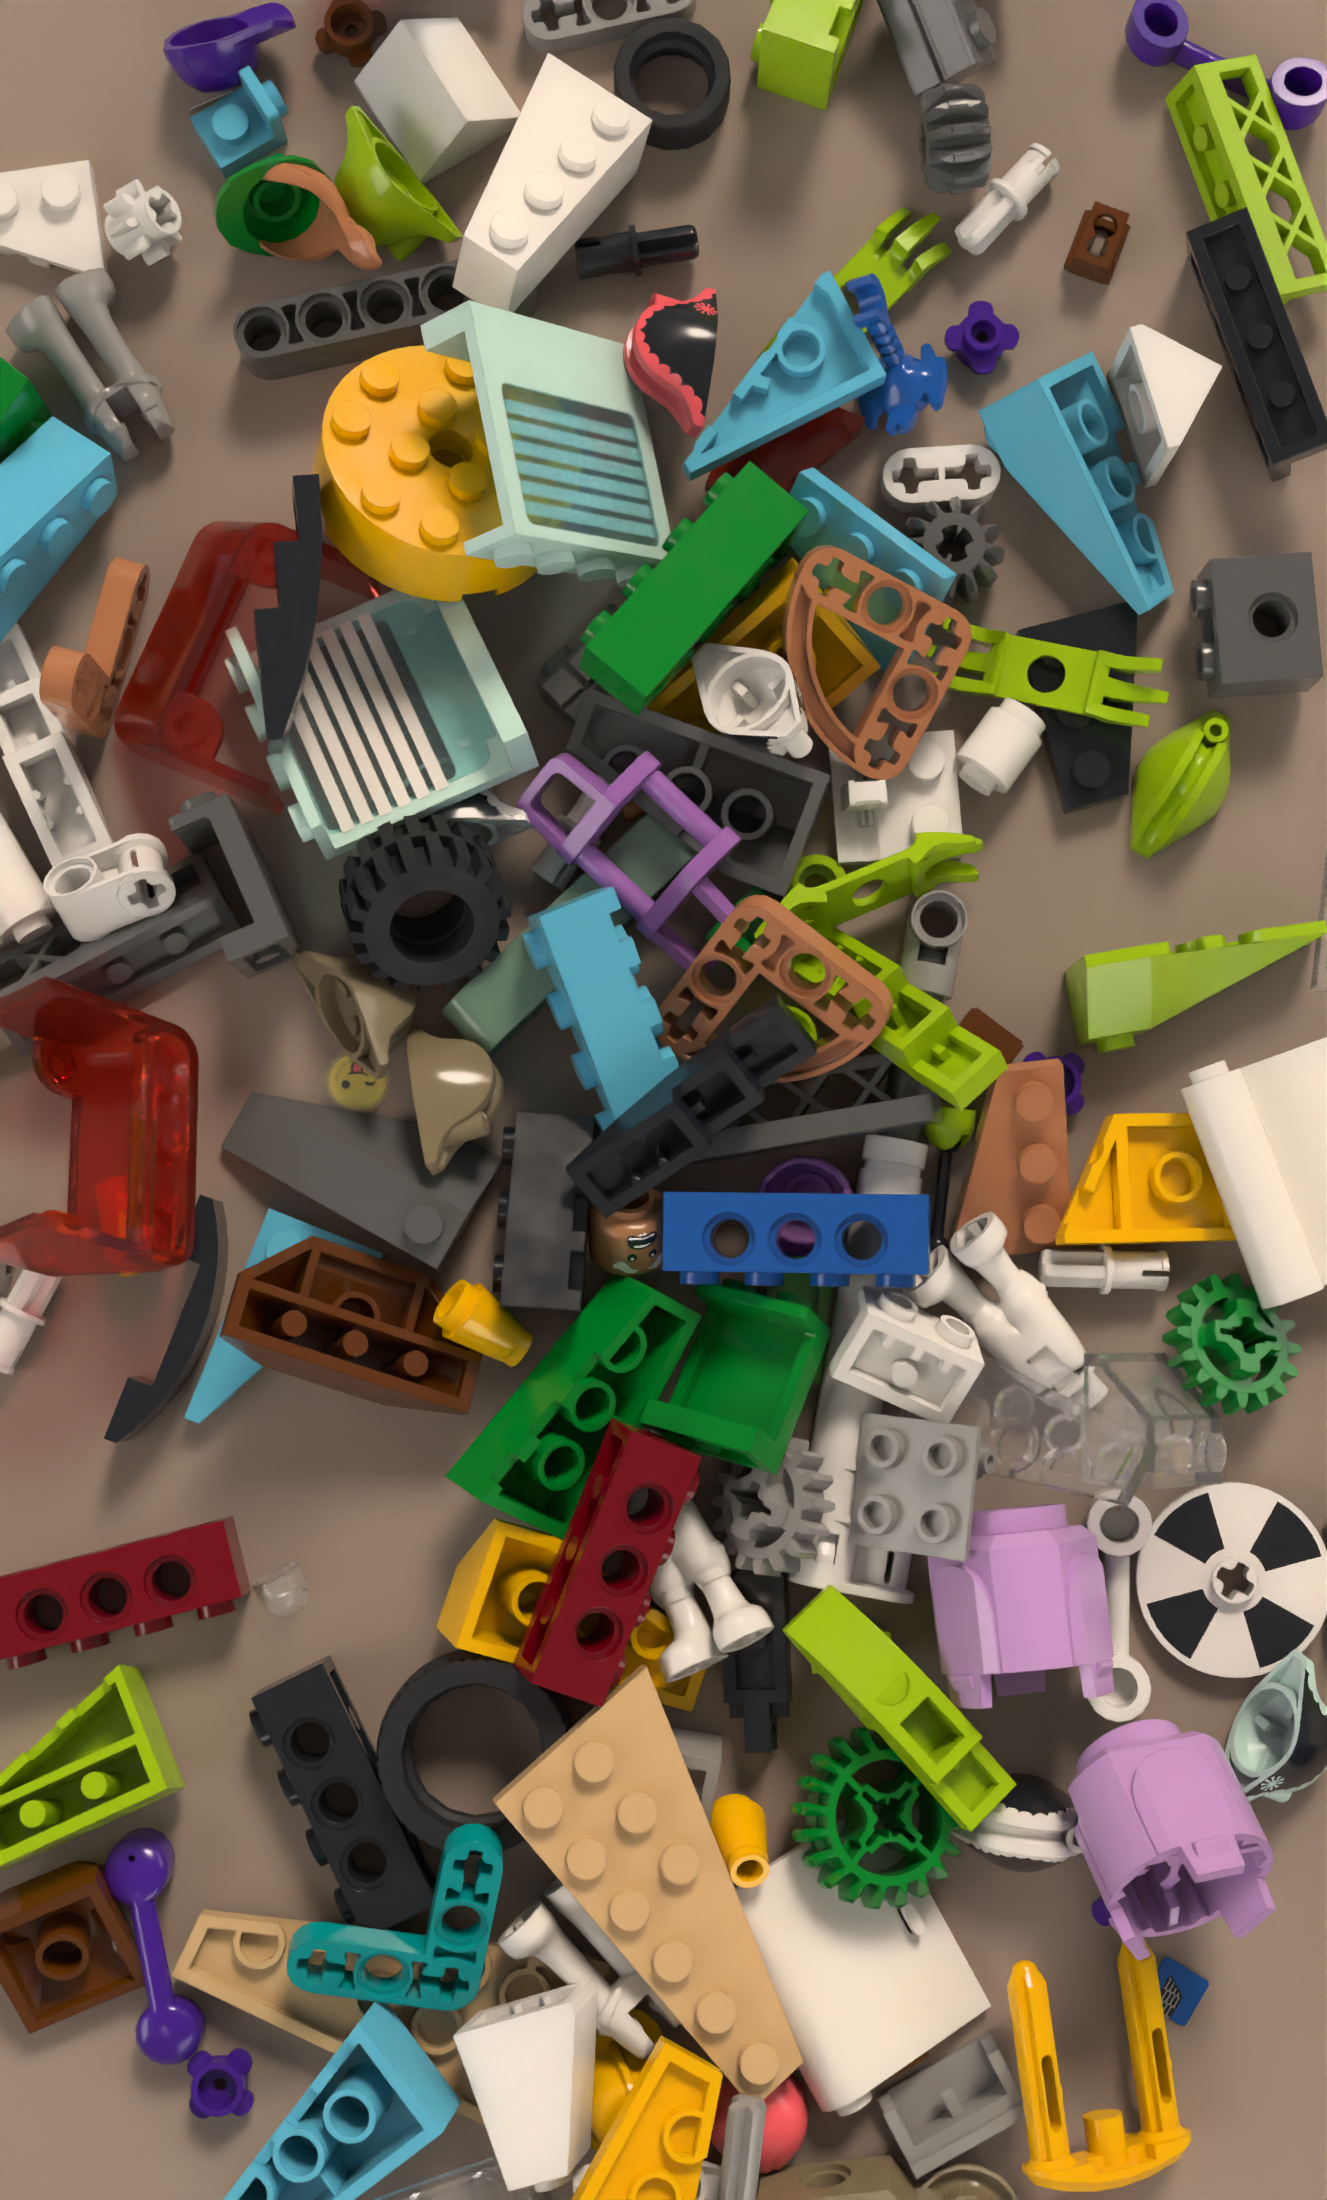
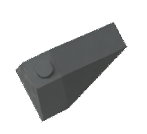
[566,688,831,897]
[221,1092,502,1271]

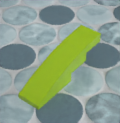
[792,927,1008,1111]

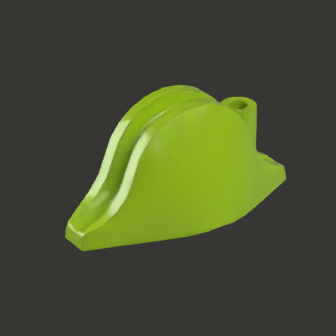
[334,106,463,262]
[1130,709,1231,859]

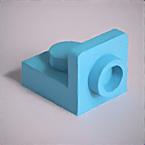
[190,65,289,179]

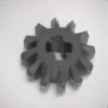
[917,82,993,195]
[904,496,1005,606]

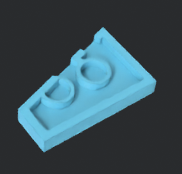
[789,467,957,673]

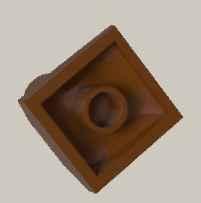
[0,1861,145,2034]

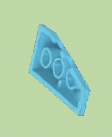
[978,351,1174,615]

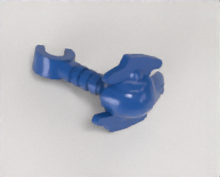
[846,273,948,436]

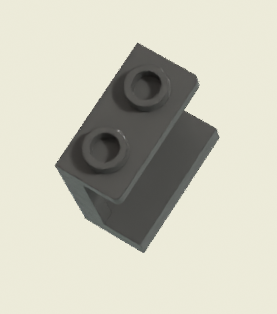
[168,792,304,979]

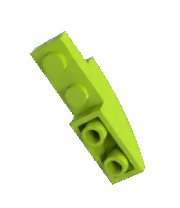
[782,1585,1017,1832]

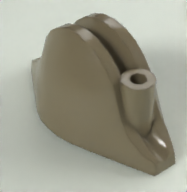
[293,950,417,1080]
[407,1025,504,1175]

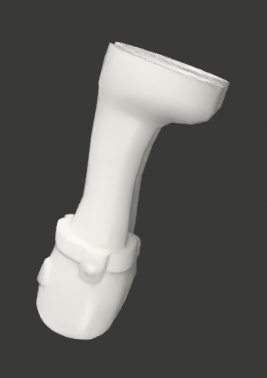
[497,1878,680,2060]

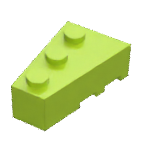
[0,1664,186,1871]

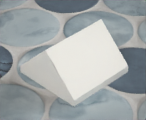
[354,17,520,184]
[1108,324,1223,488]

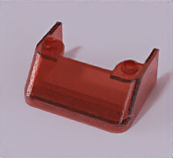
[114,520,381,816]
[0,976,199,1277]

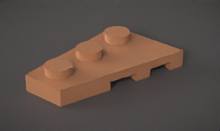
[947,1058,1074,1261]

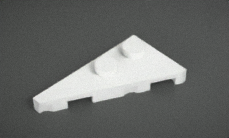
[0,160,108,273]

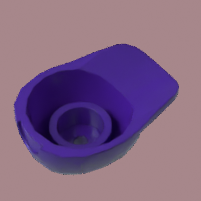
[163,2,296,93]

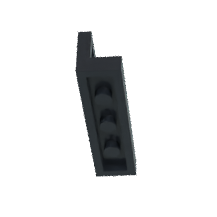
[1186,207,1327,482]

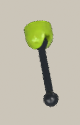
[924,1107,977,1253]

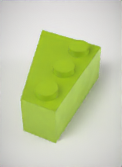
[750,0,865,111]

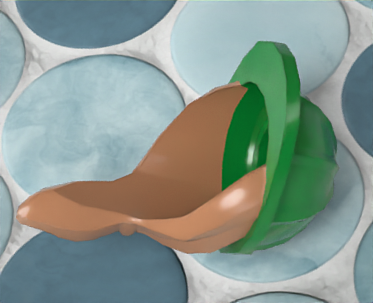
[213,152,382,270]

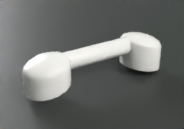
[1085,1490,1153,1722]

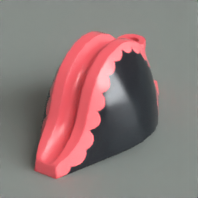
[623,288,718,438]

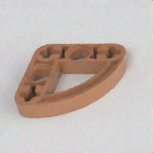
[782,545,972,780]
[657,895,893,1083]

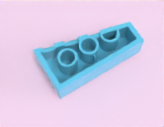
[0,416,118,642]

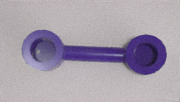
[1125,0,1327,130]
[104,1828,206,2065]

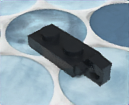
[723,1569,793,1753]

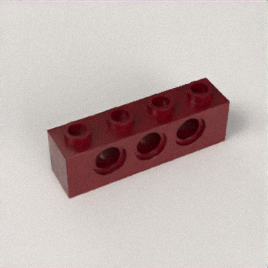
[513,1418,702,1707]
[0,1516,251,1670]

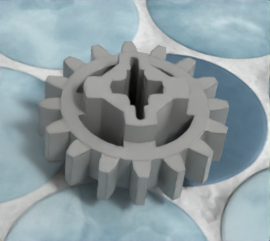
[711,1437,835,1577]

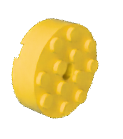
[311,345,577,602]

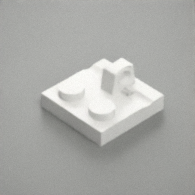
[827,730,964,867]

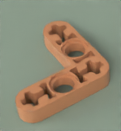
[39,557,150,740]

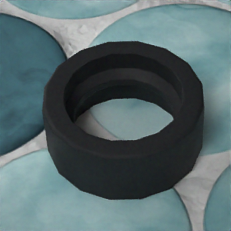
[614,18,731,150]

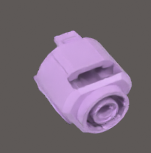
[927,1503,1114,1709]
[1067,1719,1276,1961]

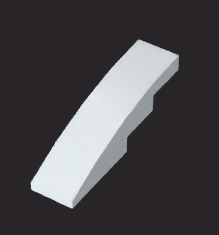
[0,622,114,867]

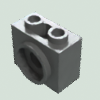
[1190,552,1323,699]

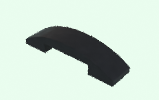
[104,1194,228,1443]

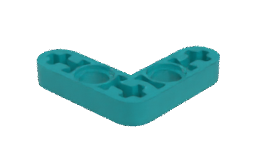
[287,1823,503,2011]

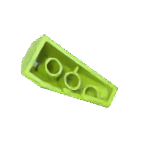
[1064,920,1327,1054]

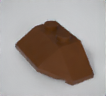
[219,1236,483,1415]

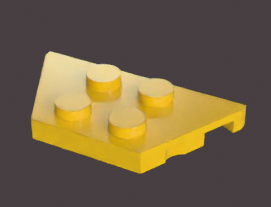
[1055,1113,1237,1245]

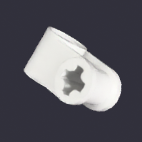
[43,833,176,942]

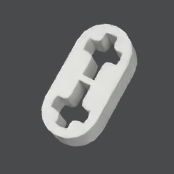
[880,444,1001,512]

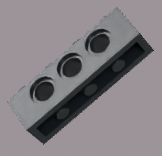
[249,1655,437,1930]

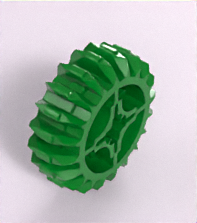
[789,1727,963,1909]

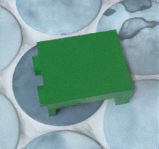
[639,1279,832,1475]

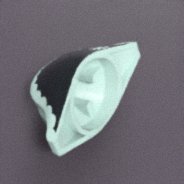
[1224,1649,1327,1803]

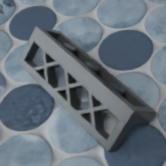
[0,850,242,1055]
[689,1053,944,1164]

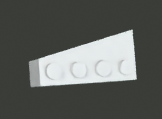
[452,53,652,312]

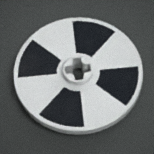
[1135,1482,1327,1678]

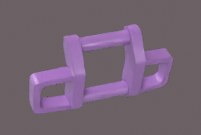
[517,751,746,974]

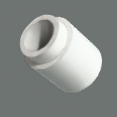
[955,698,1046,796]

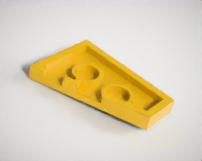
[571,2036,723,2200]

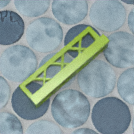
[1165,54,1327,305]

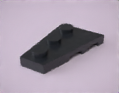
[1015,602,1138,814]

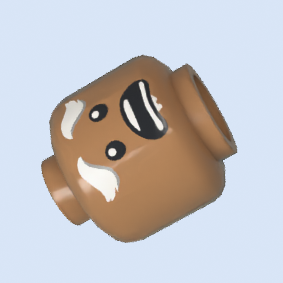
[588,1188,663,1277]

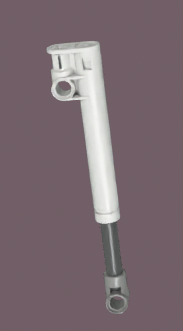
[786,890,968,1604]

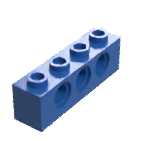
[663,1192,931,1288]

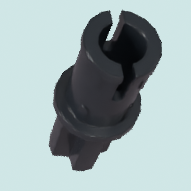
[574,224,699,280]

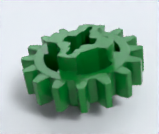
[1162,1273,1301,1415]

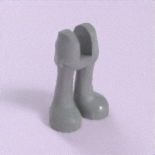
[6,268,175,462]

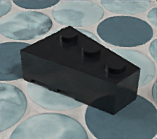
[492,1112,595,1311]

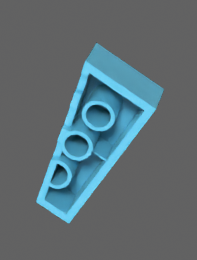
[522,886,679,1133]
[223,2001,462,2200]

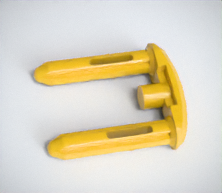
[1007,1938,1192,2192]

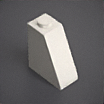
[453,1978,598,2192]

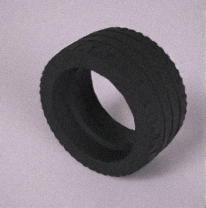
[376,1650,573,1856]

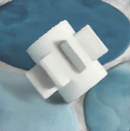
[103,179,182,266]

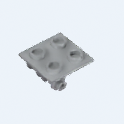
[849,1412,997,1562]

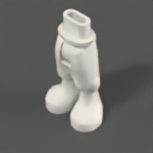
[902,1211,1111,1421]
[627,1487,774,1682]

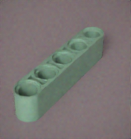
[441,813,698,1057]

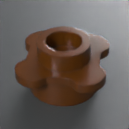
[315,0,387,68]

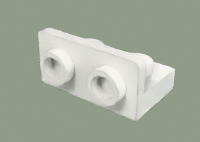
[829,1285,984,1423]

